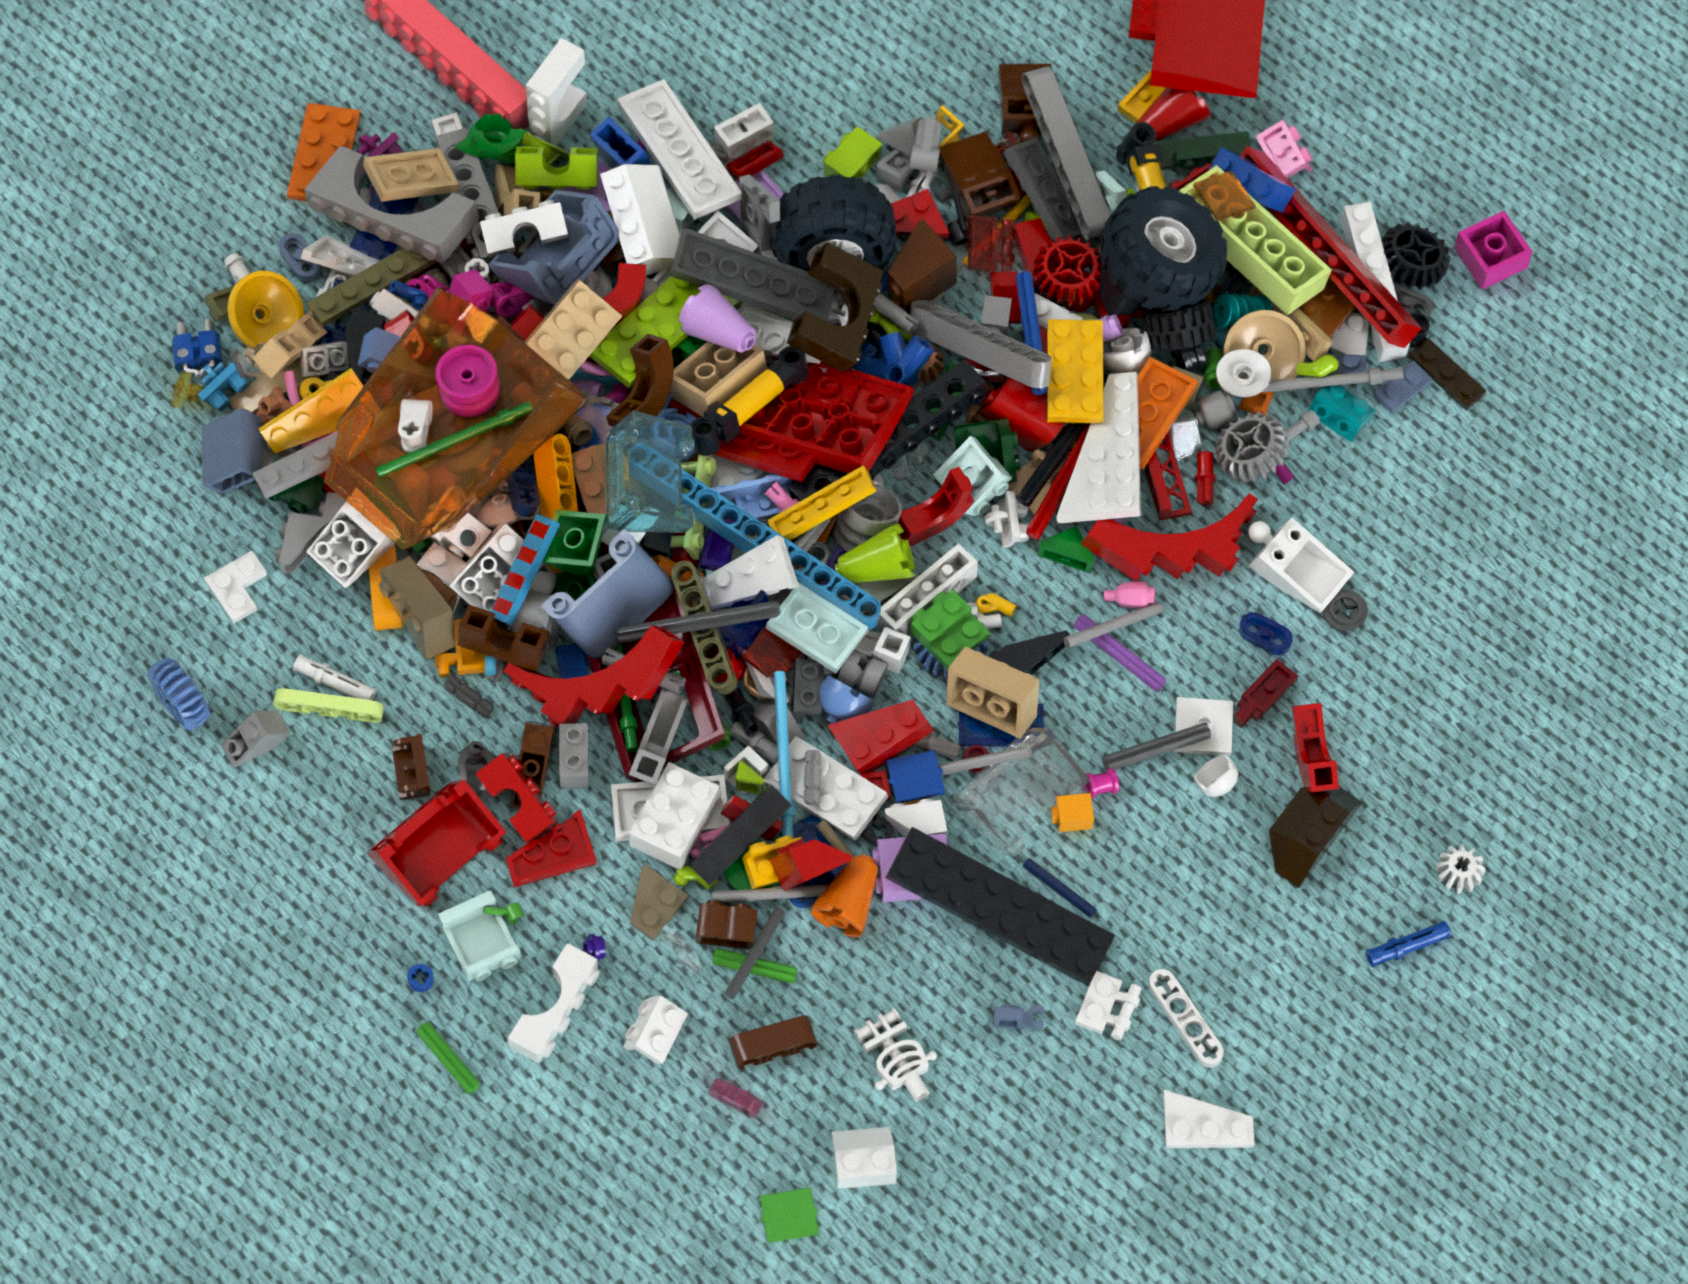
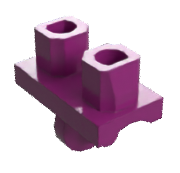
[357,132,404,174]

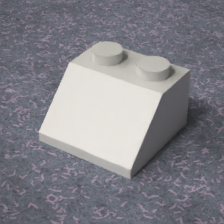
[832,1127,897,1189]

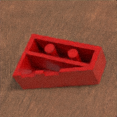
[828,699,934,774]

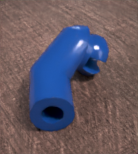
[389,280,429,310]

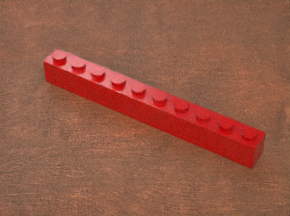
[1240,146,1422,348]

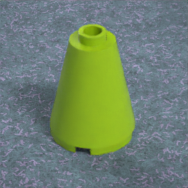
[835,524,916,583]

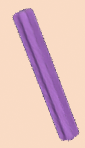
[1074,614,1166,692]

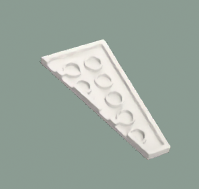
[1056,372,1141,524]

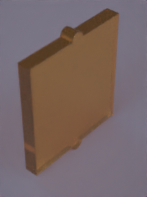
[1193,171,1256,221]

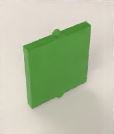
[760,1188,819,1243]

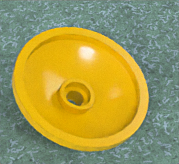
[227,271,304,351]

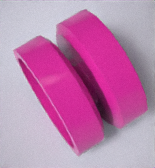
[436,345,500,417]

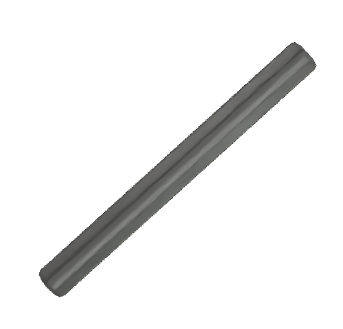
[617,601,781,643]

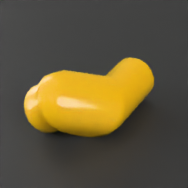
[975,593,1017,617]

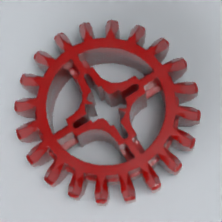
[1033,234,1102,307]

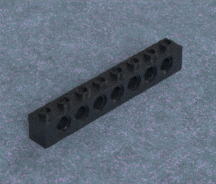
[789,359,988,502]

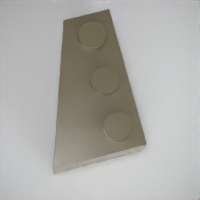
[379,556,455,660]

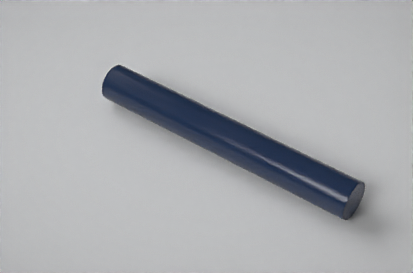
[1023,858,1097,918]

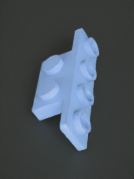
[705,467,813,521]

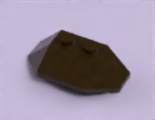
[1269,787,1362,888]

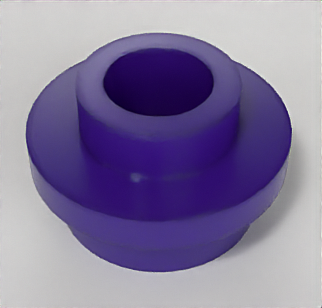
[583,934,606,962]

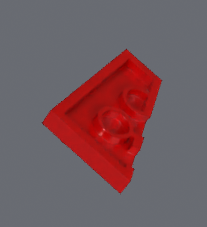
[505,810,597,888]

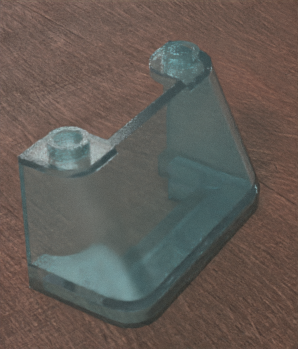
[606,411,695,533]

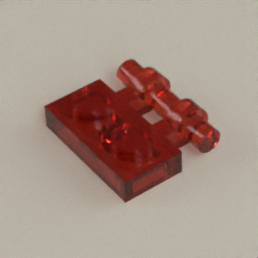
[968,215,1015,272]

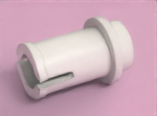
[224,253,250,282]

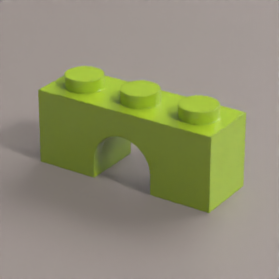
[515,146,598,190]

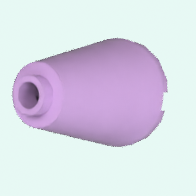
[679,284,756,353]

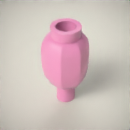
[1104,581,1155,609]

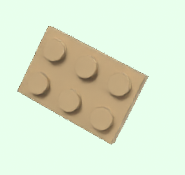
[363,148,459,202]

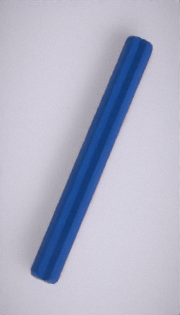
[1016,271,1048,396]

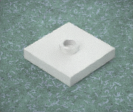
[1174,697,1233,756]

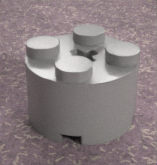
[509,590,562,652]

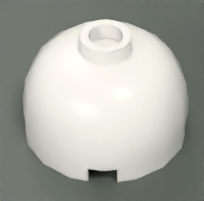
[1103,328,1151,375]

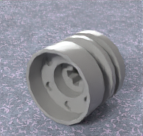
[834,485,902,552]

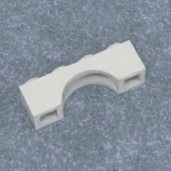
[507,943,600,1064]

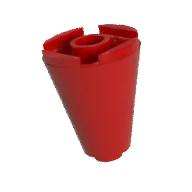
[1136,88,1211,142]

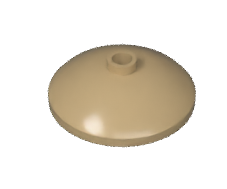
[1223,310,1306,381]

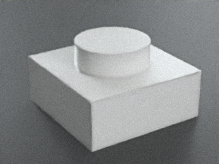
[431,113,463,136]

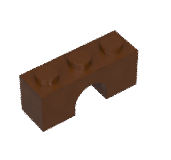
[457,605,549,672]

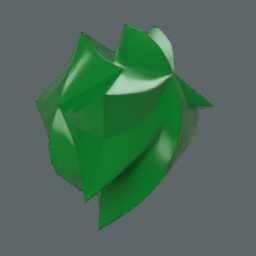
[455,113,529,164]

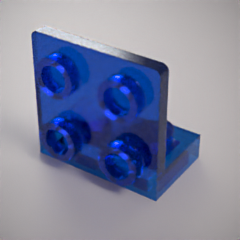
[719,589,770,657]

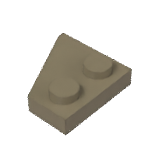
[630,864,688,941]

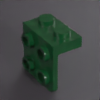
[953,418,1021,483]

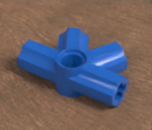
[860,332,934,387]

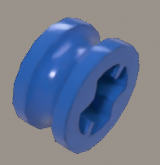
[407,964,434,992]

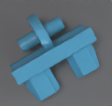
[198,361,250,411]

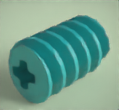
[1212,294,1273,329]

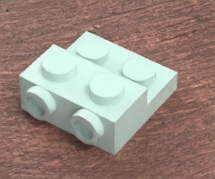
[933,436,1012,516]

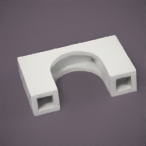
[526,38,587,146]

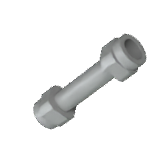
[1267,410,1320,446]

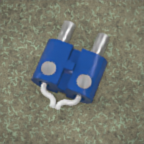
[172,318,222,377]

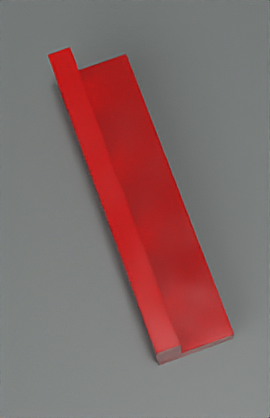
[1144,432,1192,521]

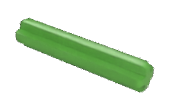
[713,948,797,983]
[417,1022,480,1094]

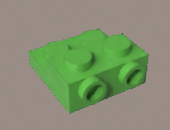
[910,589,990,670]

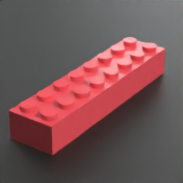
[365,0,529,130]

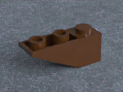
[510,721,557,809]

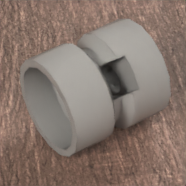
[838,649,888,697]

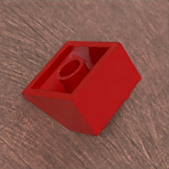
[770,838,853,891]

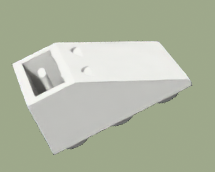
[306,488,409,588]
[449,522,544,611]

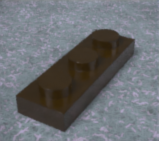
[1408,337,1486,411]

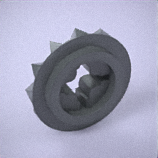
[1323,590,1368,632]

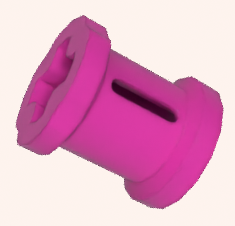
[1083,768,1119,798]

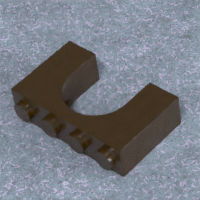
[786,242,883,372]

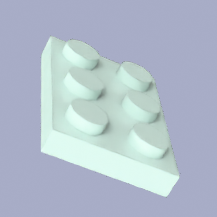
[766,582,868,673]

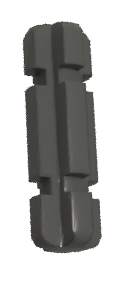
[444,675,494,718]

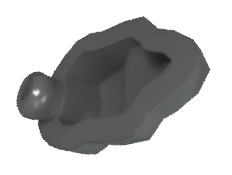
[458,741,494,804]

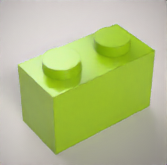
[823,126,882,178]

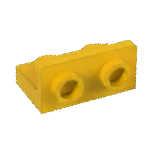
[742,835,802,889]

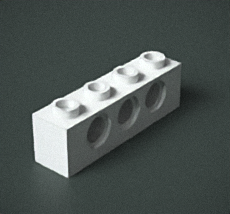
[877,543,978,635]

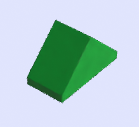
[1038,526,1094,574]

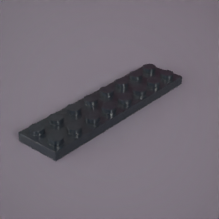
[885,827,1115,986]

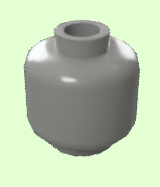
[1195,390,1237,431]

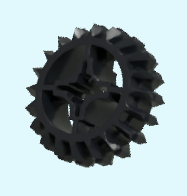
[1381,222,1451,290]

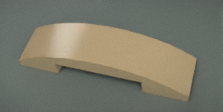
[230,360,340,415]

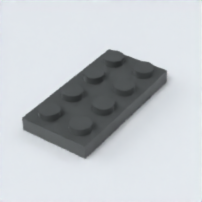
[1003,137,1082,243]

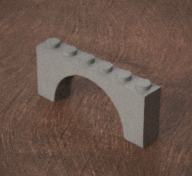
[304,145,479,264]

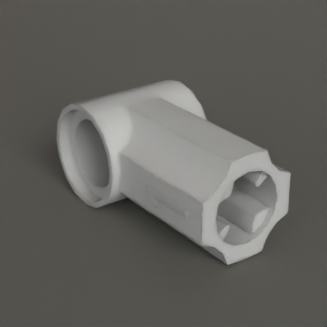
[909,118,942,173]

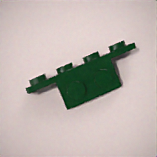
[1152,131,1251,169]

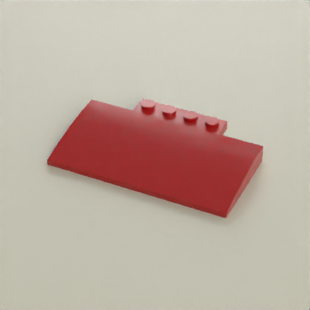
[1128,0,1265,99]
[669,356,914,482]

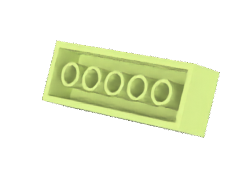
[1179,165,1332,315]

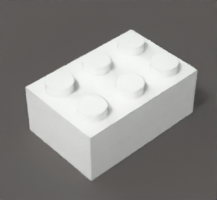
[629,762,720,870]

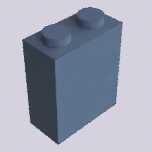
[202,408,262,494]

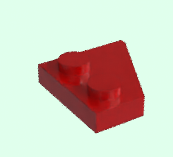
[891,189,949,238]

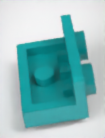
[1307,385,1376,442]

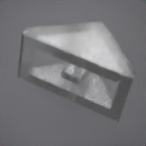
[1168,408,1202,462]

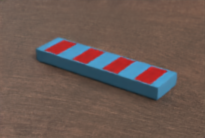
[490,513,560,626]

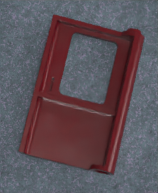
[587,585,726,782]

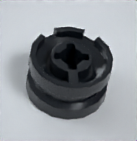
[1170,345,1206,373]

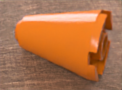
[811,854,878,938]

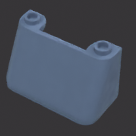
[488,190,619,305]
[541,529,674,659]

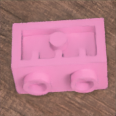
[1256,120,1313,178]

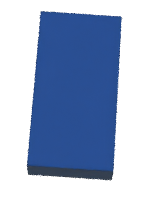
[556,644,588,679]

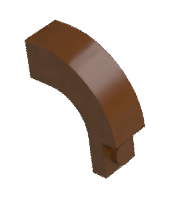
[605,334,674,431]

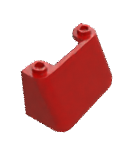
[979,326,1104,452]
[367,779,507,907]

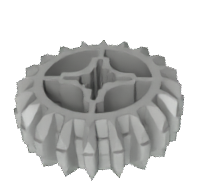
[1215,411,1290,483]

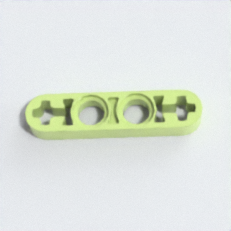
[273,688,384,723]

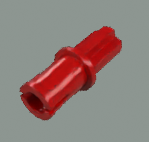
[1194,451,1216,506]

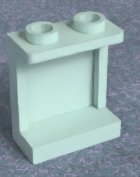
[438,890,521,982]

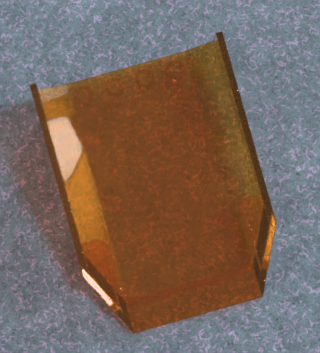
[324,287,586,550]

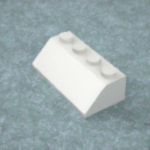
[600,164,680,276]

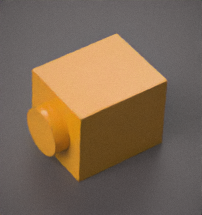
[1051,793,1094,832]

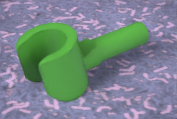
[483,902,525,925]

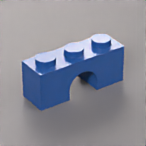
[1209,147,1295,213]

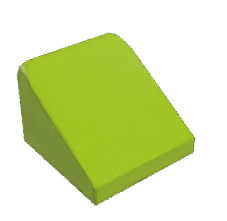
[736,761,765,795]

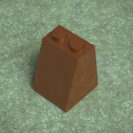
[887,219,957,315]

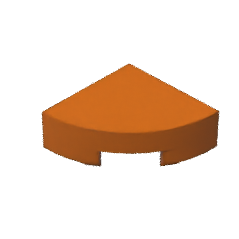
[1239,392,1274,416]

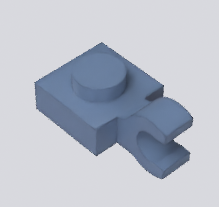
[993,1004,1044,1030]

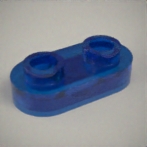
[1239,612,1293,655]

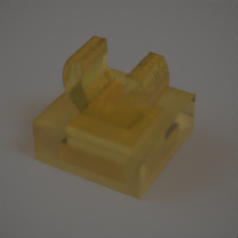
[170,371,202,408]

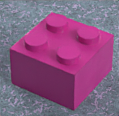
[1454,211,1533,290]

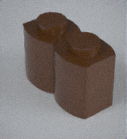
[695,900,758,949]

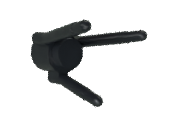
[943,190,972,246]

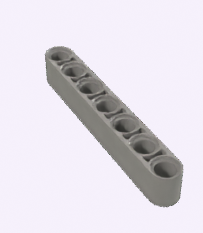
[1022,66,1110,240]
[910,300,1052,388]

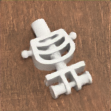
[853,1008,937,1102]

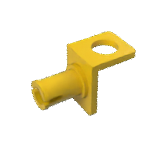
[935,105,964,148]

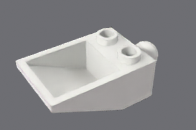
[1249,517,1354,613]

